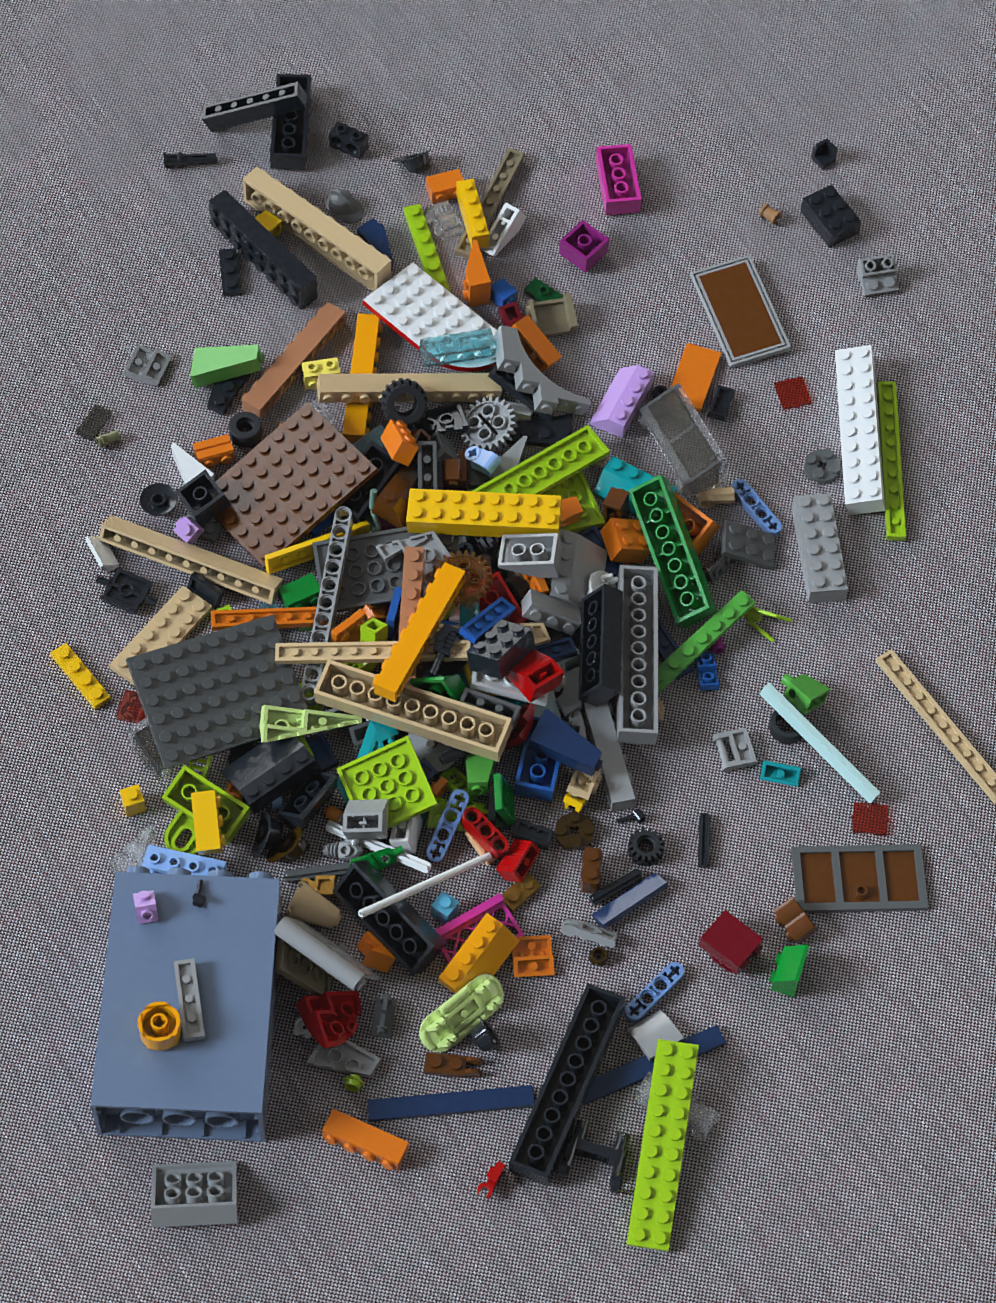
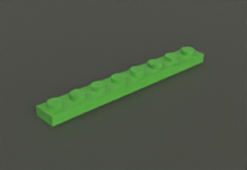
[658,590,756,694]

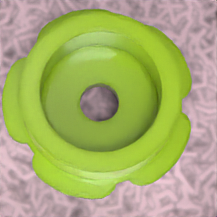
[344,1074,364,1092]

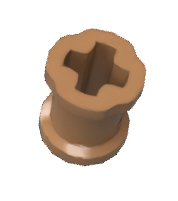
[758,203,782,225]

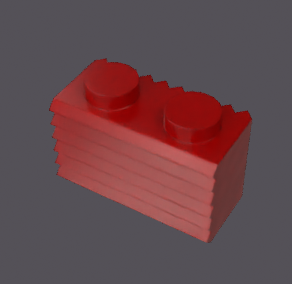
[496,839,541,883]

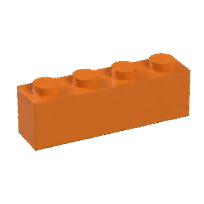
[322,1109,409,1171]

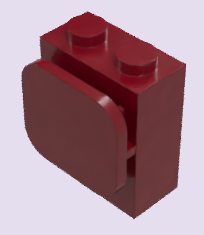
[699,910,763,975]

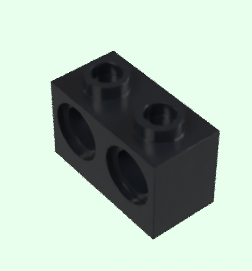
[329,121,369,160]

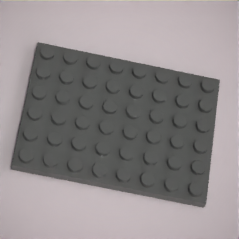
[126,614,308,770]

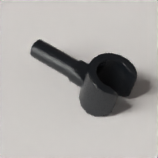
[617,809,645,824]
[192,879,206,908]

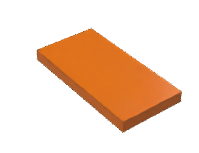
[666,343,722,413]

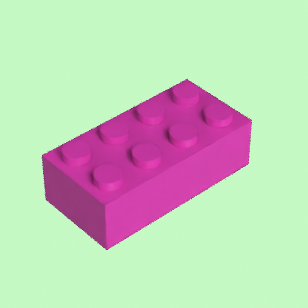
[595,144,641,215]

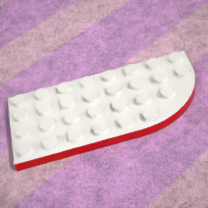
[362,262,497,372]

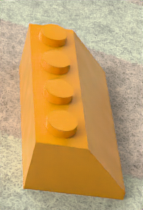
[438,913,520,994]

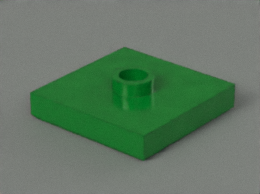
[493,773,515,826]

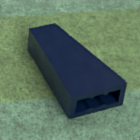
[528,708,603,777]

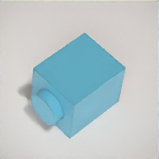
[431,891,459,925]

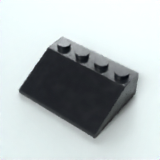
[221,737,319,814]

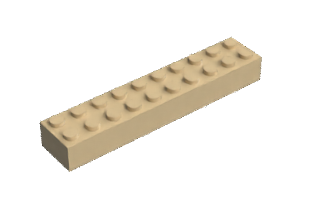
[242,166,391,292]
[314,659,513,762]

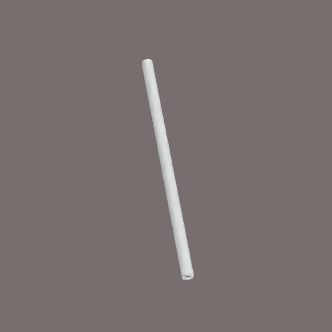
[358,852,492,918]

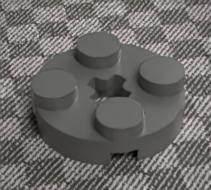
[803,448,841,484]

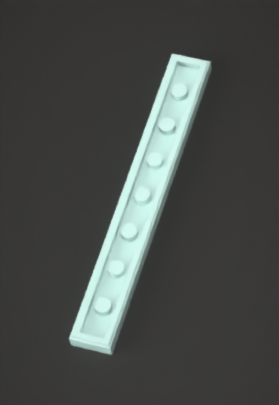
[760,683,880,804]

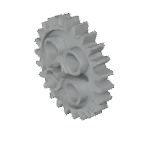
[460,396,518,452]

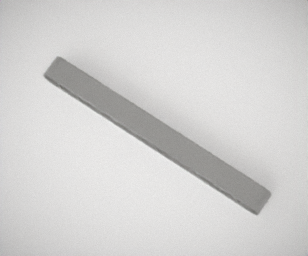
[301,506,353,706]

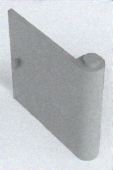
[273,916,382,991]

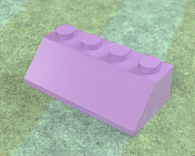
[589,365,654,438]

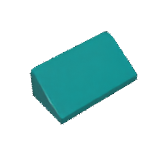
[760,760,802,787]

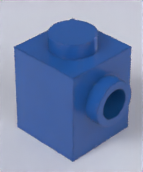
[490,278,517,307]

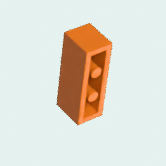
[512,315,562,373]
[380,419,419,466]

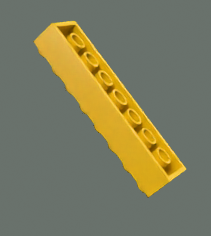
[406,488,562,537]

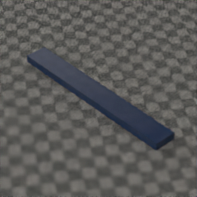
[583,1025,726,1106]
[367,1085,534,1122]

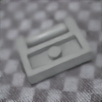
[712,728,757,772]

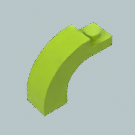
[343,618,388,673]

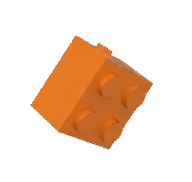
[600,518,651,565]

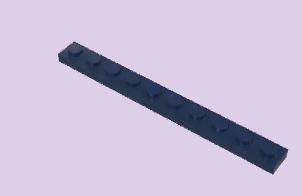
[579,525,693,680]

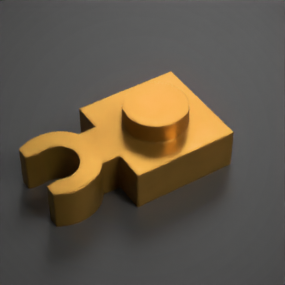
[301,875,337,897]

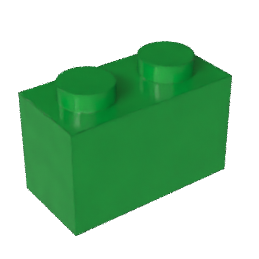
[278,573,320,608]

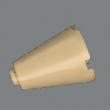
[284,881,342,928]

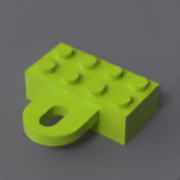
[161,765,252,855]

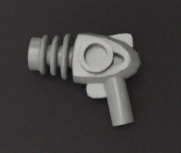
[323,838,363,860]

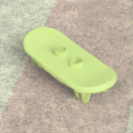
[419,974,504,1052]

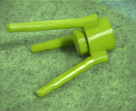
[744,606,792,643]

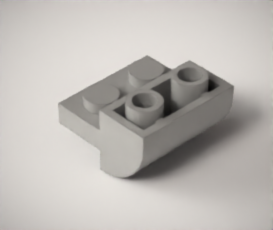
[857,254,899,297]

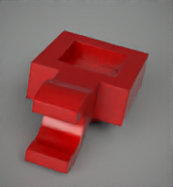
[477,1161,505,1200]

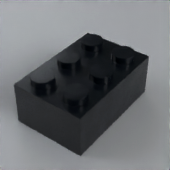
[800,184,861,248]
[466,620,536,679]

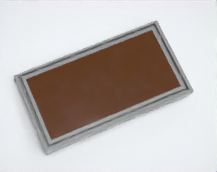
[690,255,791,368]

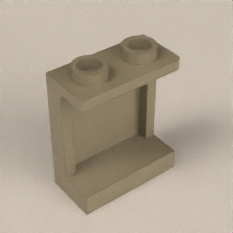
[525,293,578,337]

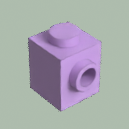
[173,516,205,544]

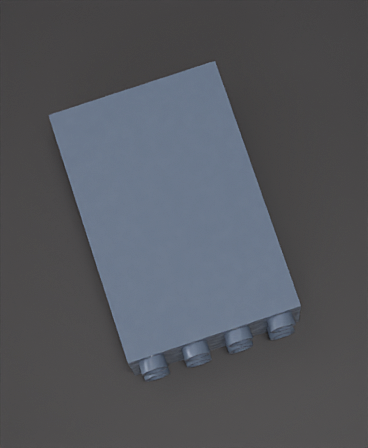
[90,866,283,1142]

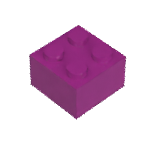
[559,220,610,273]

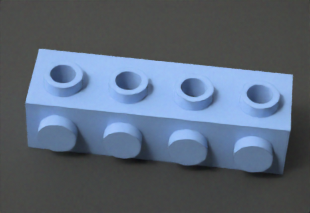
[142,845,227,876]

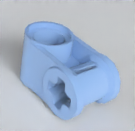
[465,446,502,476]

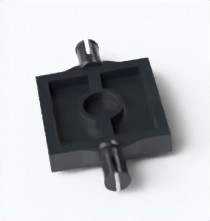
[96,568,158,615]

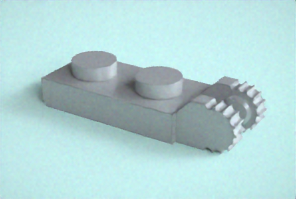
[560,918,619,948]

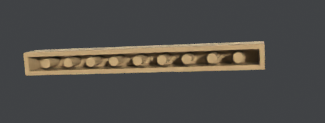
[316,373,502,404]
[99,515,283,604]

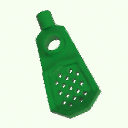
[348,846,405,872]

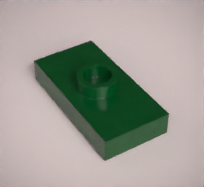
[524,277,563,302]

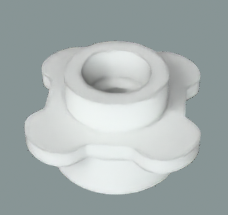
[293,1016,312,1039]

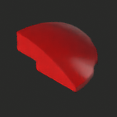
[296,991,361,1049]

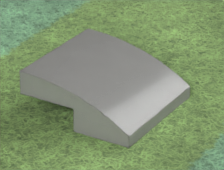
[122,344,172,386]
[626,1009,684,1061]

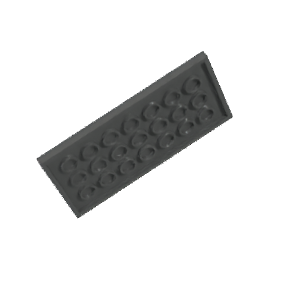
[312,527,474,613]

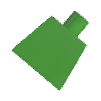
[781,673,830,715]

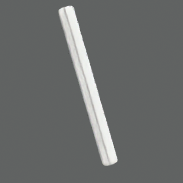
[325,820,432,874]

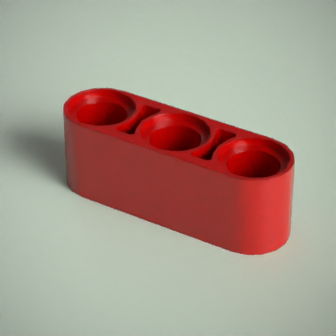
[460,807,509,859]

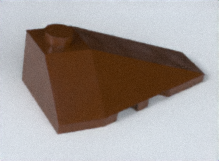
[371,465,418,528]

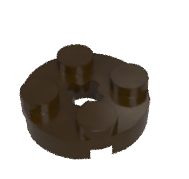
[555,811,595,851]

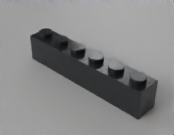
[202,82,307,132]

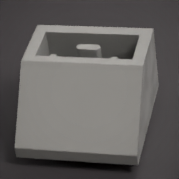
[343,799,389,840]

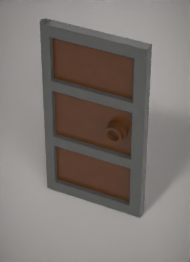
[790,844,929,913]

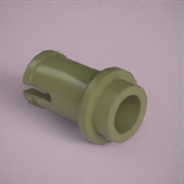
[96,430,121,448]

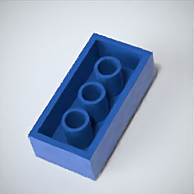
[514,716,569,802]

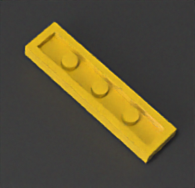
[50,643,111,710]

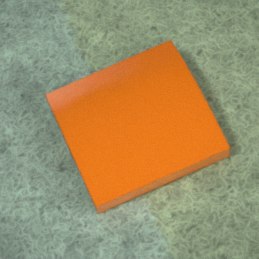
[511,935,555,977]

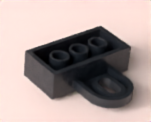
[335,441,402,524]

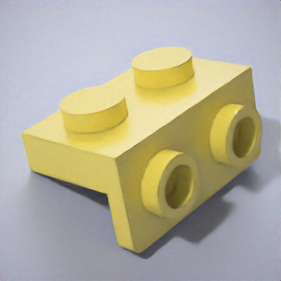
[302,358,341,390]

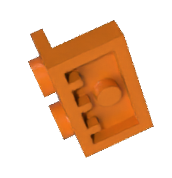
[331,609,366,642]

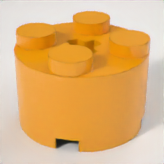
[138,1001,182,1051]

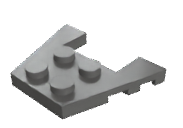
[376,531,454,598]

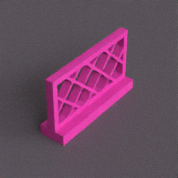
[435,893,524,964]

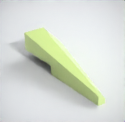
[260,705,362,743]

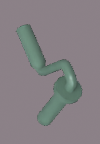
[364,489,382,533]

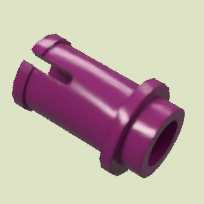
[710,637,726,654]

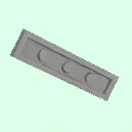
[173,958,205,1042]

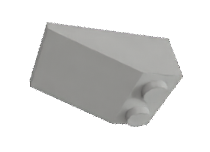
[497,533,563,578]

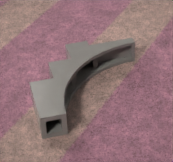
[494,325,591,416]

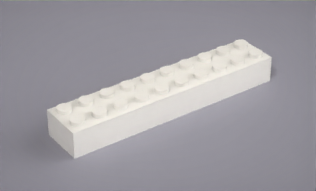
[835,345,886,515]

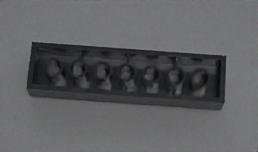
[209,190,318,310]

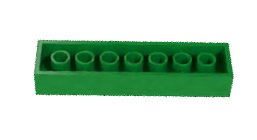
[628,474,718,628]

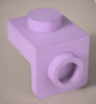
[133,890,159,924]

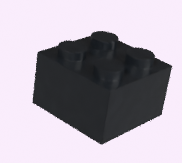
[175,469,232,527]

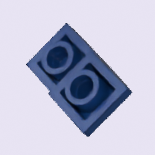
[695,652,719,691]

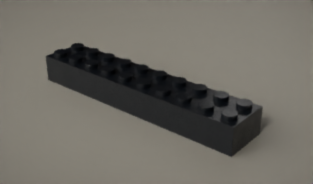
[508,983,626,1187]

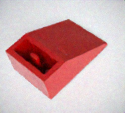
[506,649,564,703]

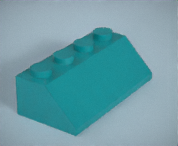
[593,456,677,516]

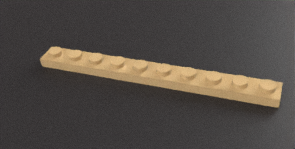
[275,640,471,664]
[876,649,996,805]

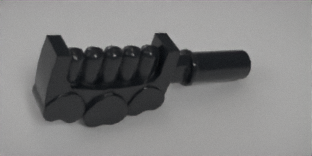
[428,624,460,677]

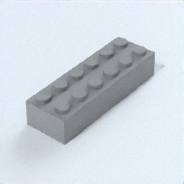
[791,493,848,603]

